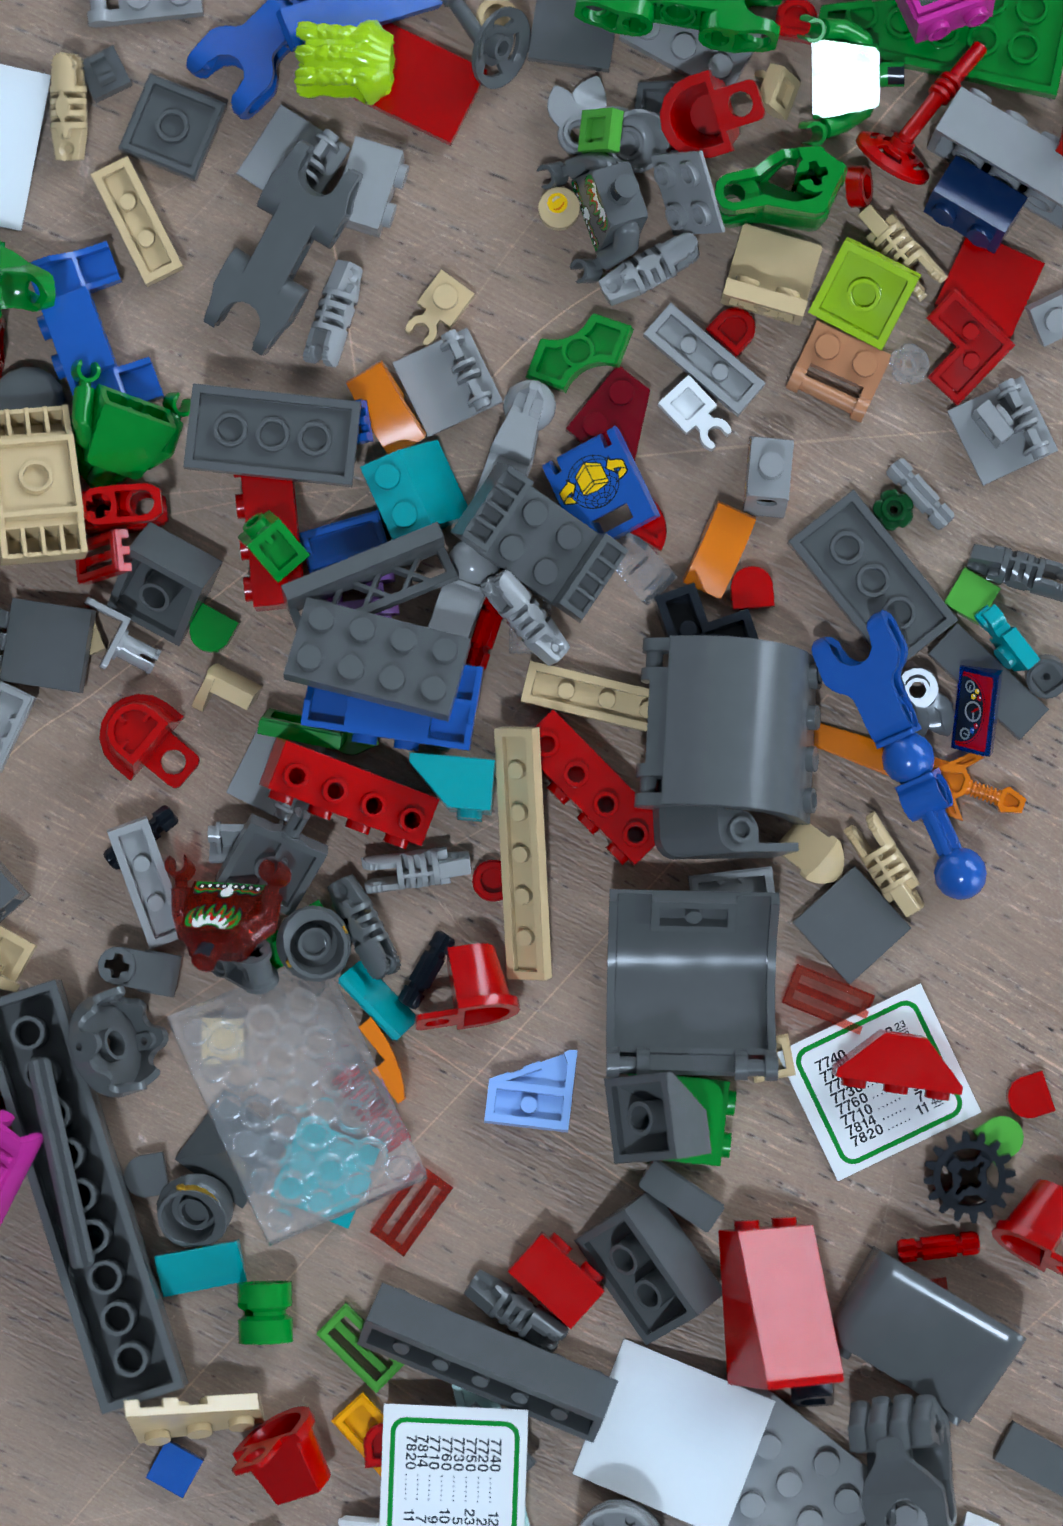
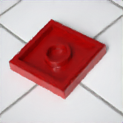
[934,237,1045,339]

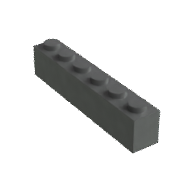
[357,1282,618,1443]

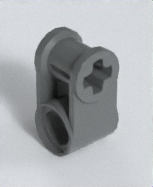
[199,924,280,995]
[98,947,182,997]

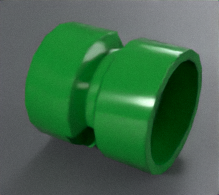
[237,1280,293,1345]

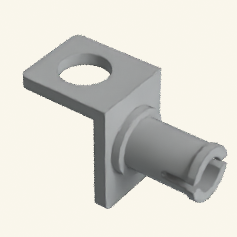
[84,597,161,674]

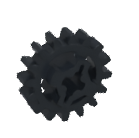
[924,1130,1016,1223]

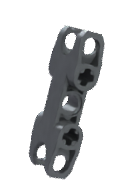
[203,140,363,356]

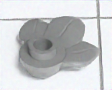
[547,76,629,156]

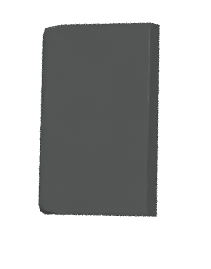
[639,1161,725,1232]

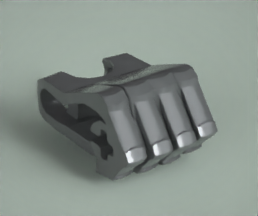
[848,1394,957,1526]

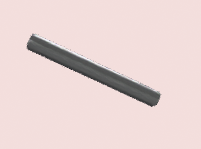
[27,1058,94,1269]

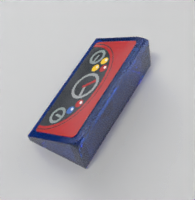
[951,665,1003,757]

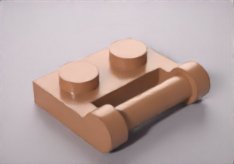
[786,321,892,423]

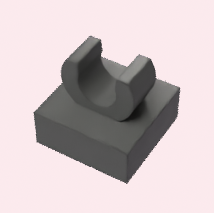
[82,45,133,103]

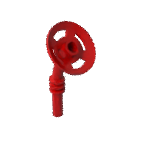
[856,41,987,185]

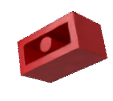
[508,1232,605,1329]

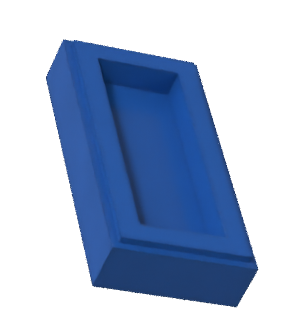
[299,510,387,573]

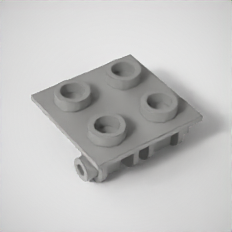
[236,105,351,194]
[651,148,725,235]
[392,328,503,438]
[947,376,1058,486]
[226,729,338,822]

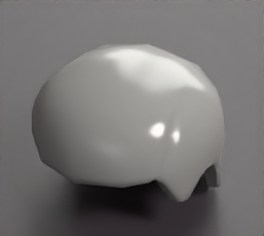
[607,109,670,174]

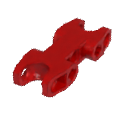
[81,483,169,535]

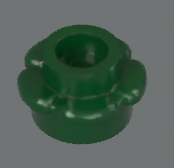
[873,489,914,531]

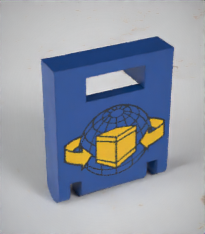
[543,426,661,540]

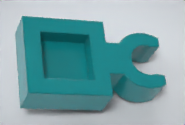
[974,604,1041,672]

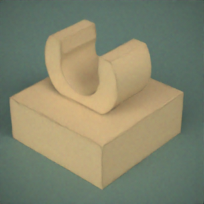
[746,63,801,121]

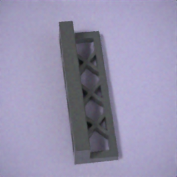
[281,522,458,630]

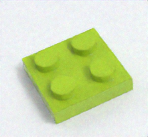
[808,236,921,351]

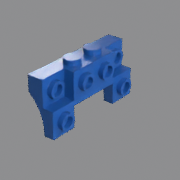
[29,241,164,403]
[301,665,484,752]

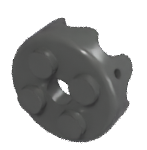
[69,986,169,1098]

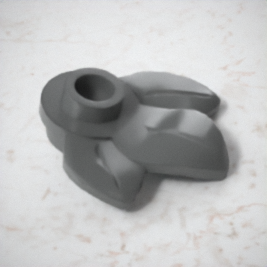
[901,667,954,737]

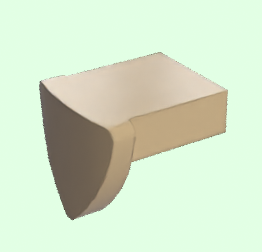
[192,663,263,712]
[778,824,844,884]
[0,926,37,992]

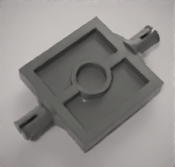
[215,807,328,925]

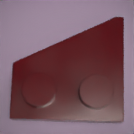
[566,366,650,461]

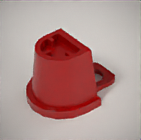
[660,69,765,158]
[99,694,200,788]
[415,943,521,1030]
[991,1179,1063,1276]
[232,1406,331,1505]

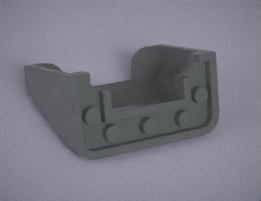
[832,1246,1027,1426]

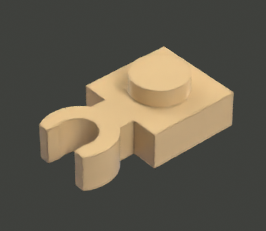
[405,269,475,347]

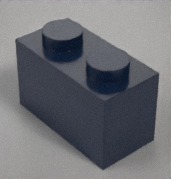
[923,155,1028,254]

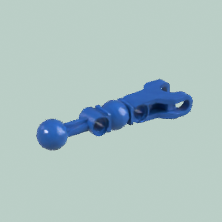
[186,0,307,120]
[811,610,987,900]

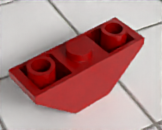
[831,1029,963,1101]

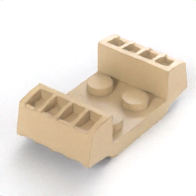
[0,404,88,566]

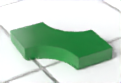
[526,313,634,393]

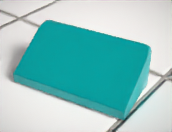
[338,961,416,1041]
[154,1239,247,1297]

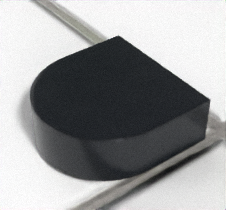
[790,1383,834,1407]

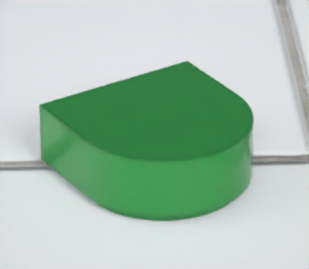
[189,603,240,653]

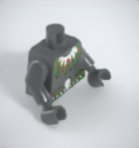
[537,152,648,283]

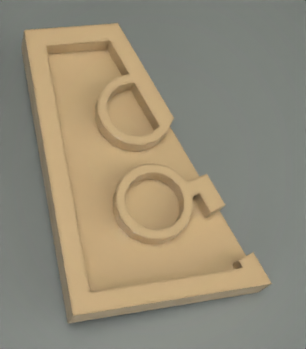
[124,1393,265,1446]

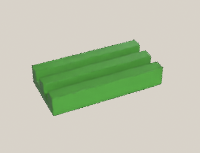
[316,1302,404,1393]

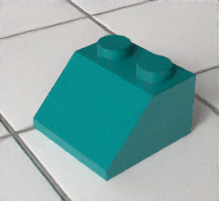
[360,439,468,540]
[409,753,496,822]

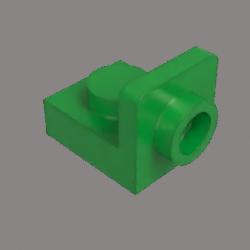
[238,510,310,583]

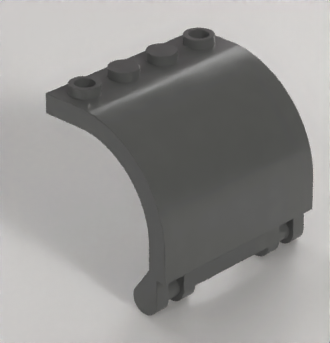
[634,635,822,825]
[606,889,780,1081]

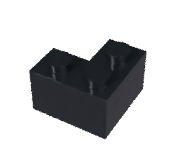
[653,583,759,639]

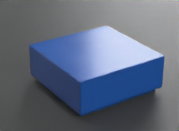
[146,1441,205,1499]

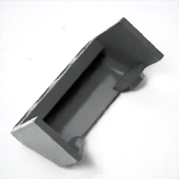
[653,779,799,859]

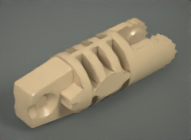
[49,52,88,161]
[858,204,948,302]
[844,811,925,917]

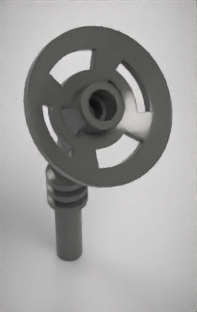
[443,0,530,89]

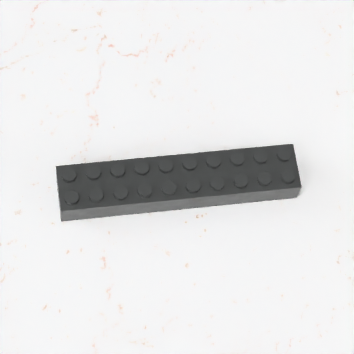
[0,979,189,1414]

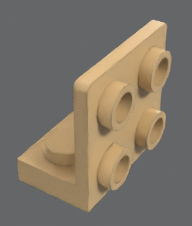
[720,224,822,326]

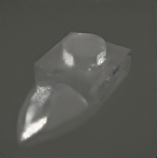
[608,529,678,605]

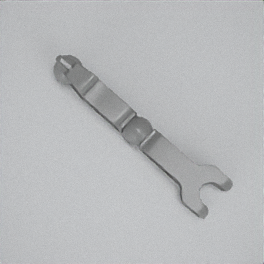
[427,379,556,752]

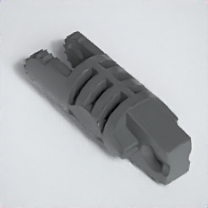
[967,544,1063,602]
[327,874,401,980]
[464,1270,569,1353]

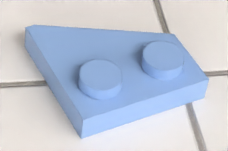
[484,1050,577,1133]

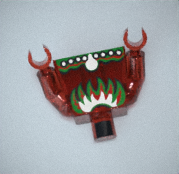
[164,855,292,972]

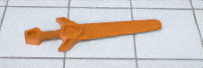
[814,723,1026,821]

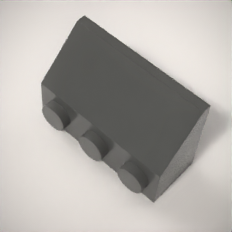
[574,1192,722,1345]

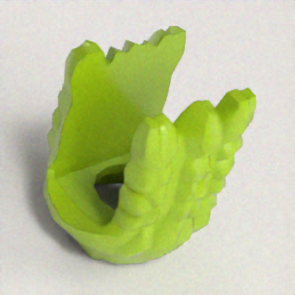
[294,19,396,105]

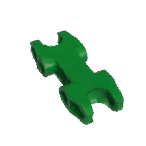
[574,0,782,53]

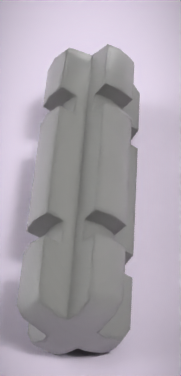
[886,458,955,530]

